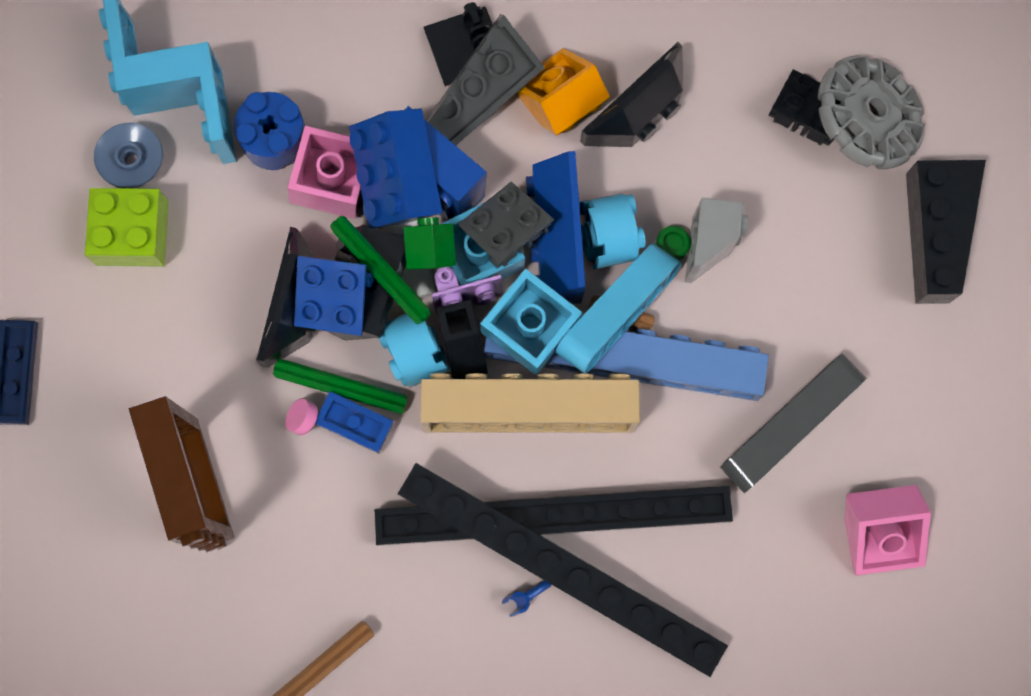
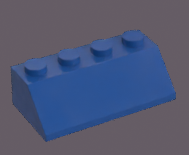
[526,151,586,304]

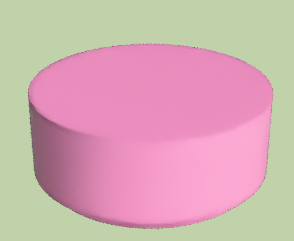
[285,398,318,436]

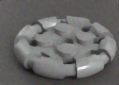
[818,55,925,169]

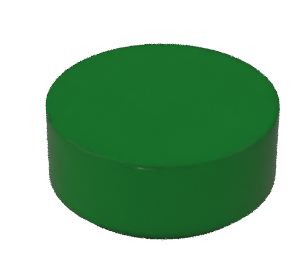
[655,226,691,260]

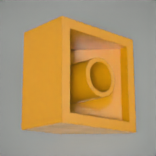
[516,48,610,136]

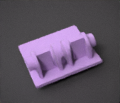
[432,267,502,312]

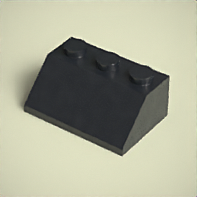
[326,226,406,341]

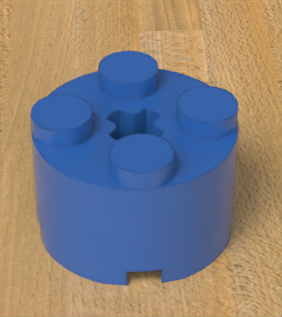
[234,92,306,170]

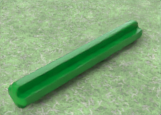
[330,216,431,324]
[273,359,408,414]

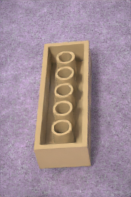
[421,373,640,433]

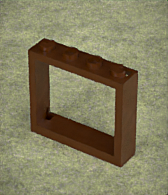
[128,396,235,553]

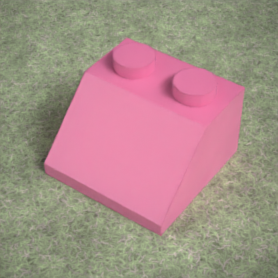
[845,485,931,576]

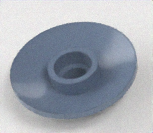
[94,123,163,188]

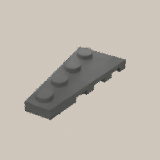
[426,14,545,145]

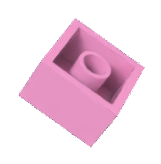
[287,126,362,219]

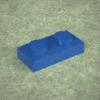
[315,392,394,454]

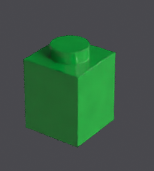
[403,217,456,270]

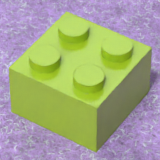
[85,188,169,267]

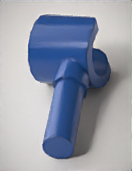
[502,580,551,617]

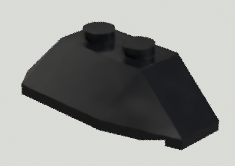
[580,41,683,147]
[256,227,319,368]

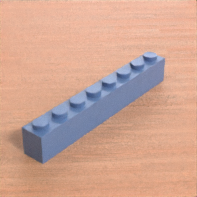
[484,329,769,401]

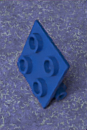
[294,256,373,336]

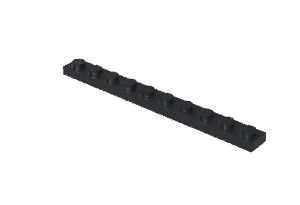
[398,462,728,677]
[374,486,733,546]

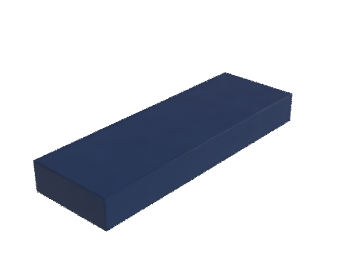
[0,320,38,425]

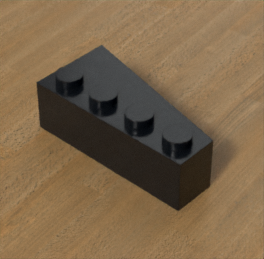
[906,160,986,304]

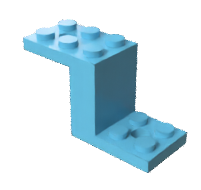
[99,0,237,164]

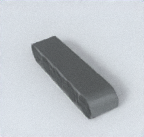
[720,353,867,493]

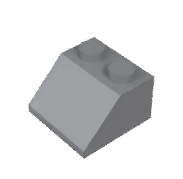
[685,197,748,283]

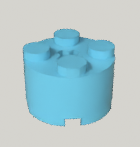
[579,193,646,269]
[379,313,450,388]

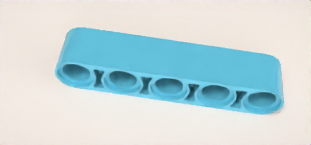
[556,243,682,374]

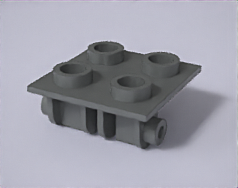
[458,181,554,269]

